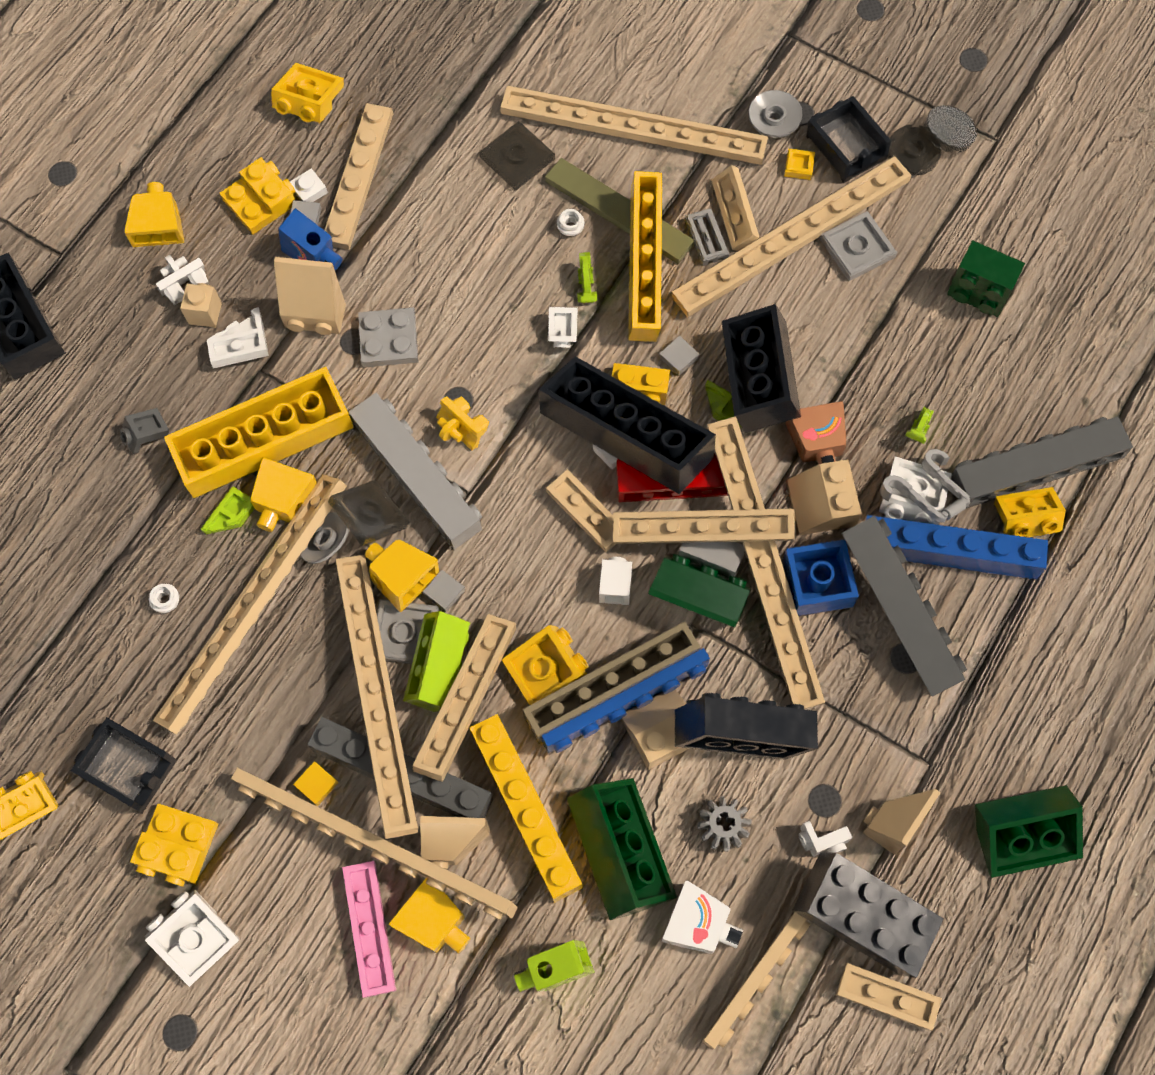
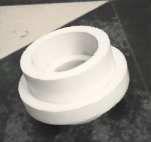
[557,209,584,236]
[149,584,179,613]

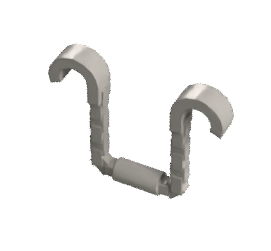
[880,449,970,522]

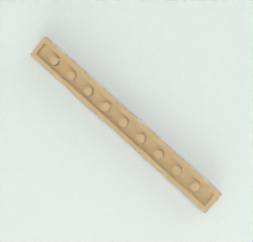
[500,86,768,165]
[672,156,912,318]
[707,416,825,709]
[153,475,347,735]
[335,555,418,839]
[231,768,518,920]

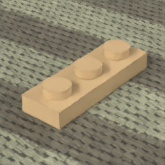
[712,165,760,251]
[546,469,615,553]
[836,963,942,1031]

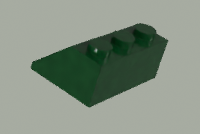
[648,554,751,628]
[975,785,1083,878]

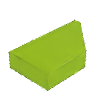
[705,380,741,427]
[201,486,255,535]

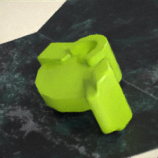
[577,252,598,303]
[905,407,934,444]

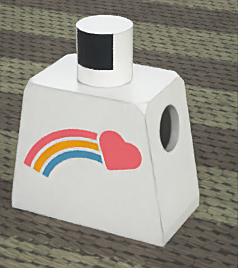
[662,881,743,954]

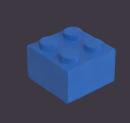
[782,539,859,616]

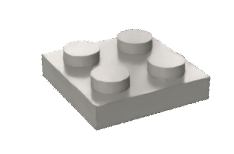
[358,307,419,368]

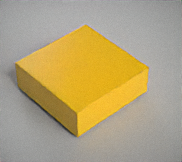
[784,148,815,180]
[293,761,339,806]

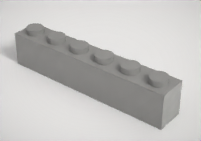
[348,393,482,550]

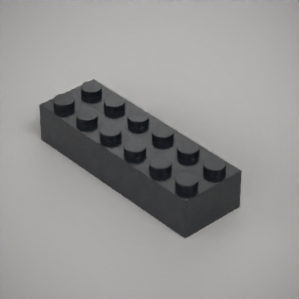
[538,356,716,494]

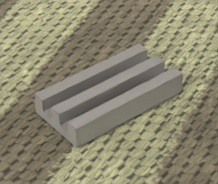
[685,208,729,266]

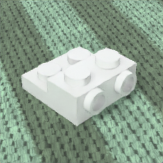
[879,456,952,525]
[145,890,239,987]

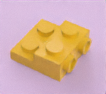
[271,63,344,123]
[219,157,296,235]
[502,625,589,705]
[130,804,218,887]

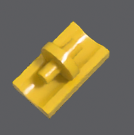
[436,396,489,450]

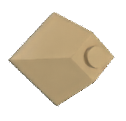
[863,789,941,855]
[420,816,490,870]

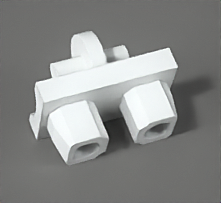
[156,255,209,305]

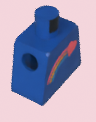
[278,208,343,270]

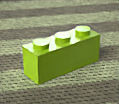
[403,611,470,712]

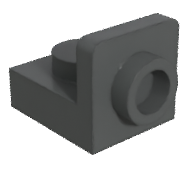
[120,408,169,454]

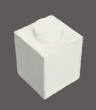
[599,557,632,605]

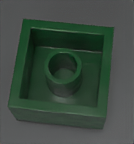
[947,240,1025,317]

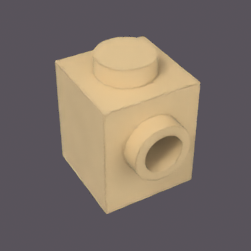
[180,283,222,328]

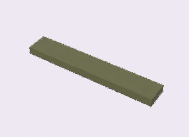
[545,158,695,265]

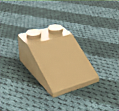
[274,257,346,335]

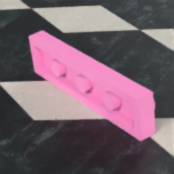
[342,861,396,998]

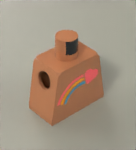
[786,401,846,464]

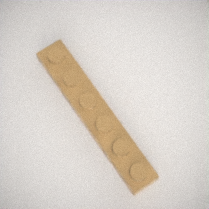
[324,103,393,250]
[613,509,795,544]
[413,614,516,782]
[702,912,811,1050]

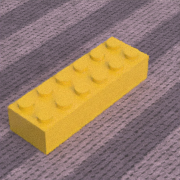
[164,366,354,498]

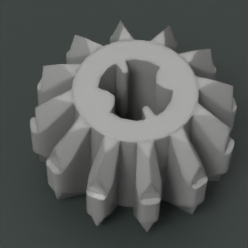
[697,796,752,852]

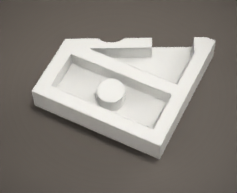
[207,307,269,368]

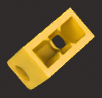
[125,182,184,247]
[251,457,317,532]
[365,540,439,612]
[389,877,471,954]

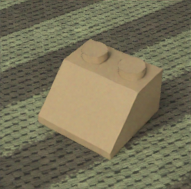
[786,459,862,535]
[621,690,690,770]

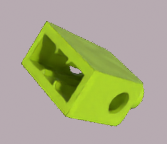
[514,940,595,992]

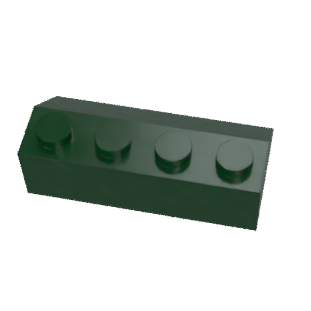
[567,778,677,920]

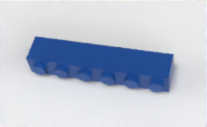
[864,515,1048,580]

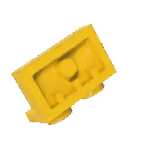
[612,363,670,405]
[994,487,1066,537]
[0,770,59,840]

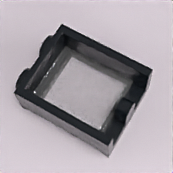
[806,96,892,183]
[70,717,177,814]

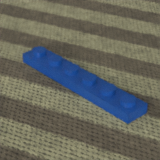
[542,648,710,753]

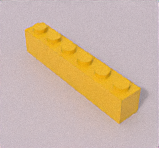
[629,171,662,342]
[469,714,583,903]

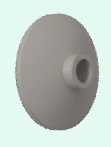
[748,90,802,138]
[300,512,349,564]

